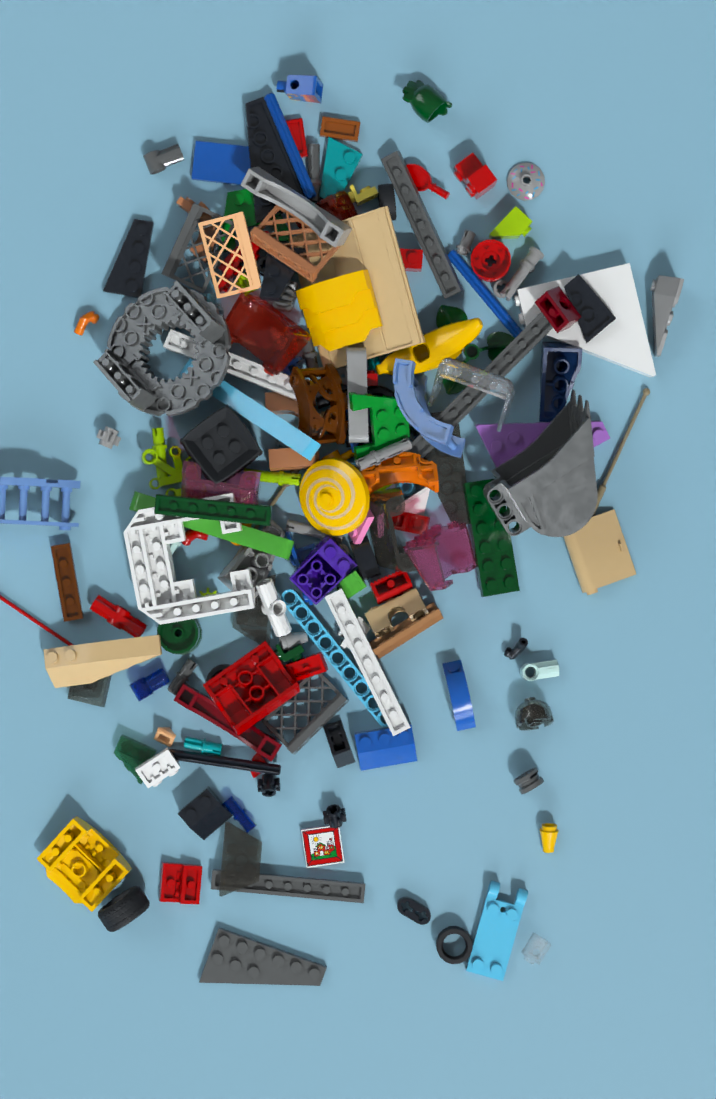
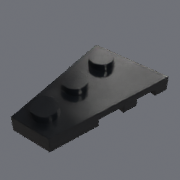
[260,247,306,302]

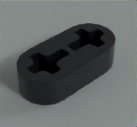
[397,897,431,925]

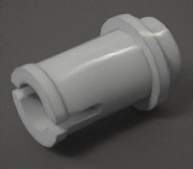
[456,230,476,256]

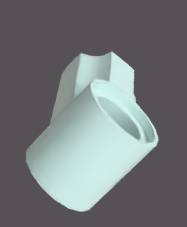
[520,659,560,681]

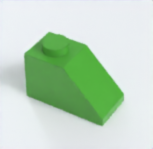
[336,570,367,599]

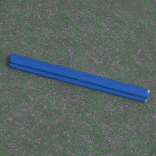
[264,93,317,199]
[447,250,522,338]

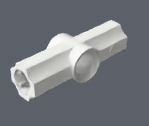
[256,578,292,637]

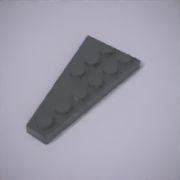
[199,927,327,986]

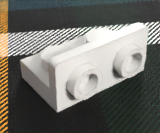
[135,747,180,788]

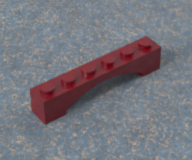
[174,683,283,762]

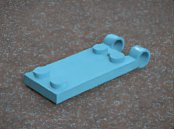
[466,880,528,981]

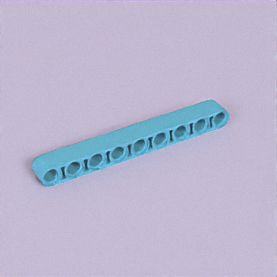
[180,358,321,461]
[281,589,388,727]

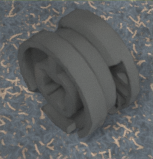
[513,767,544,795]

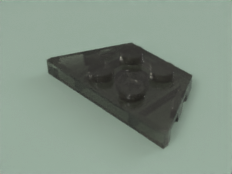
[232,575,276,646]
[219,822,262,897]

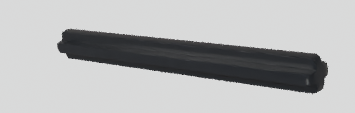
[169,749,281,775]

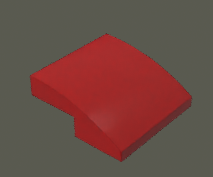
[159,862,202,904]

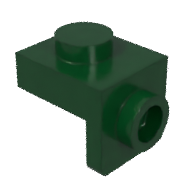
[274,644,305,662]

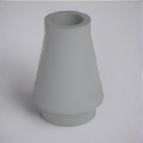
[279,631,308,651]

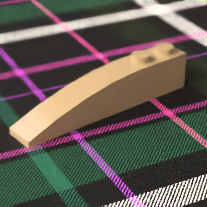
[43,635,162,688]

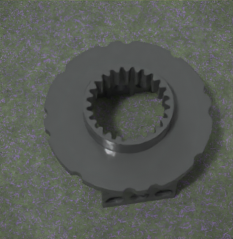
[93,280,231,416]

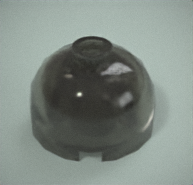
[515,697,554,731]

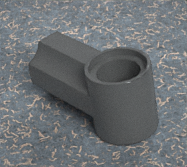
[143,144,184,175]

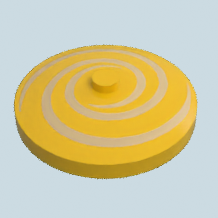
[299,458,370,536]

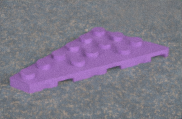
[475,421,610,467]

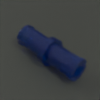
[223,796,256,833]

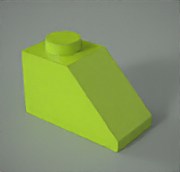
[489,206,533,239]

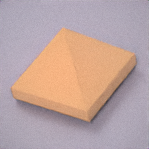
[154,727,176,747]

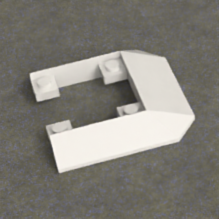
[123,493,255,625]

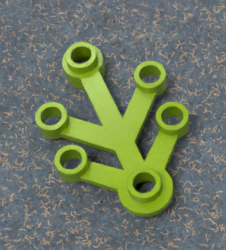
[141,446,207,498]

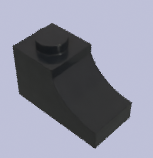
[323,720,355,768]

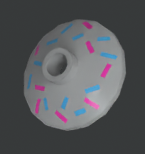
[507,162,545,201]

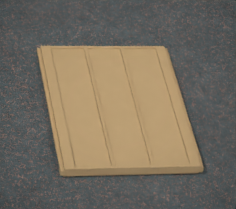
[288,206,426,369]

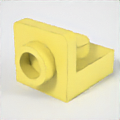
[348,184,378,206]

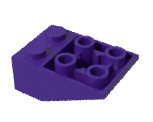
[289,535,357,605]

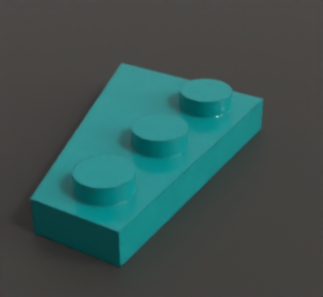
[320,137,363,206]

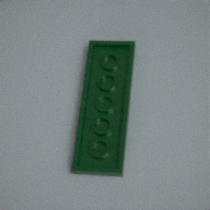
[463,478,520,597]

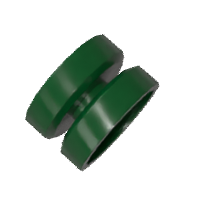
[157,619,202,655]

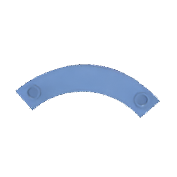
[393,358,466,458]
[0,477,81,530]

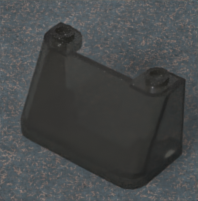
[369,487,418,572]

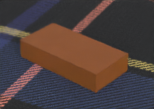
[320,116,360,142]

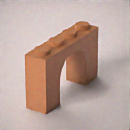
[265,392,320,471]

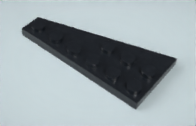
[245,97,305,224]

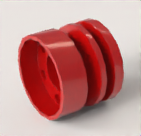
[471,240,511,282]

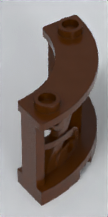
[289,363,348,444]

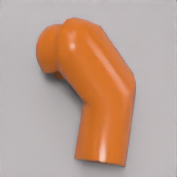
[74,311,99,335]

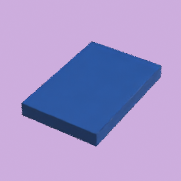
[192,141,250,185]

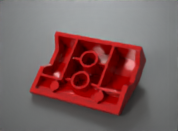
[203,641,300,736]

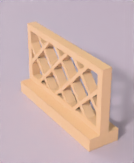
[198,212,262,299]

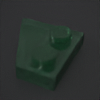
[114,734,157,784]

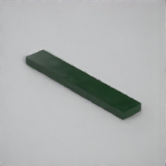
[154,494,272,526]

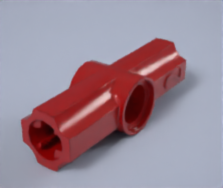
[90,595,148,637]

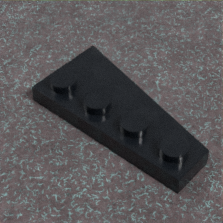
[103,219,154,298]

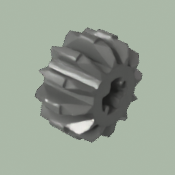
[273,280,298,312]

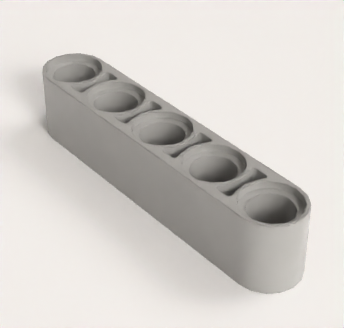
[346,347,369,443]

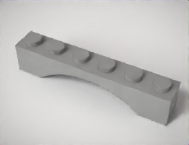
[241,167,352,247]

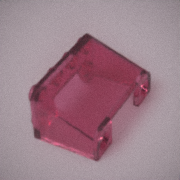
[403,521,476,591]

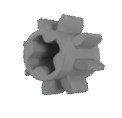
[96,426,121,449]

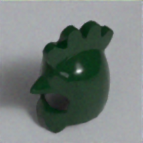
[402,80,452,123]

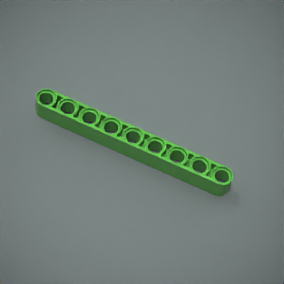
[129,491,294,560]

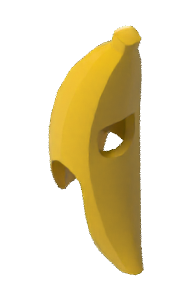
[375,318,483,375]

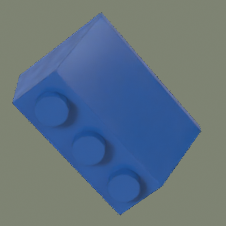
[354,723,417,771]

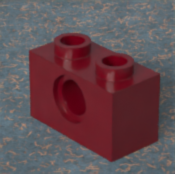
[535,286,581,333]

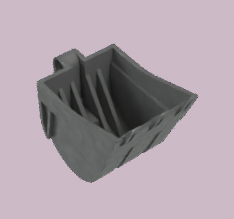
[483,389,598,537]

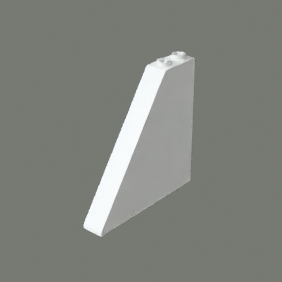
[514,263,656,378]

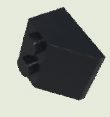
[177,786,233,840]

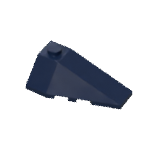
[539,342,582,422]

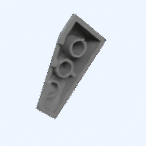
[650,275,684,357]
[217,520,285,598]

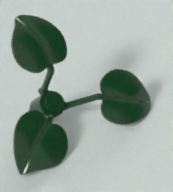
[436,305,515,395]

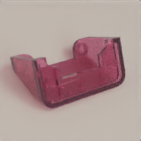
[181,461,262,504]

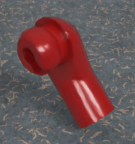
[181,529,209,546]

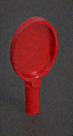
[406,164,450,199]

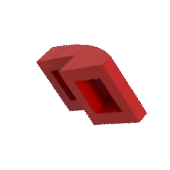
[386,509,430,536]

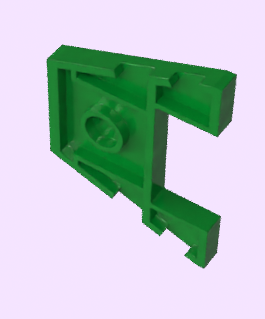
[219,189,293,252]
[349,392,410,460]

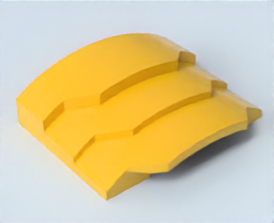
[295,270,383,351]
[37,816,132,912]

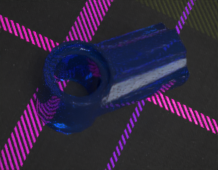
[129,667,171,701]

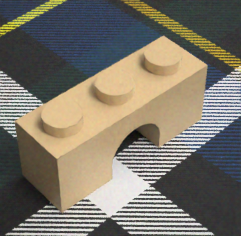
[365,588,429,639]

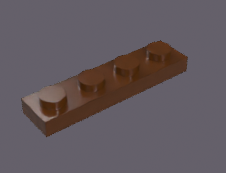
[51,543,84,622]

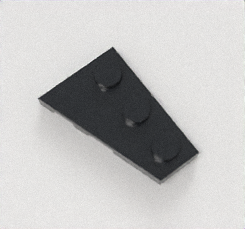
[564,274,616,344]

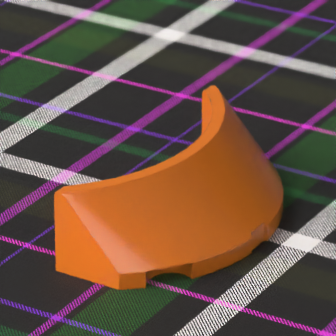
[360,452,439,495]

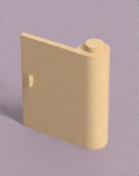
[563,509,636,595]

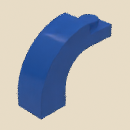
[442,660,476,731]

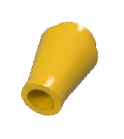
[540,823,559,853]

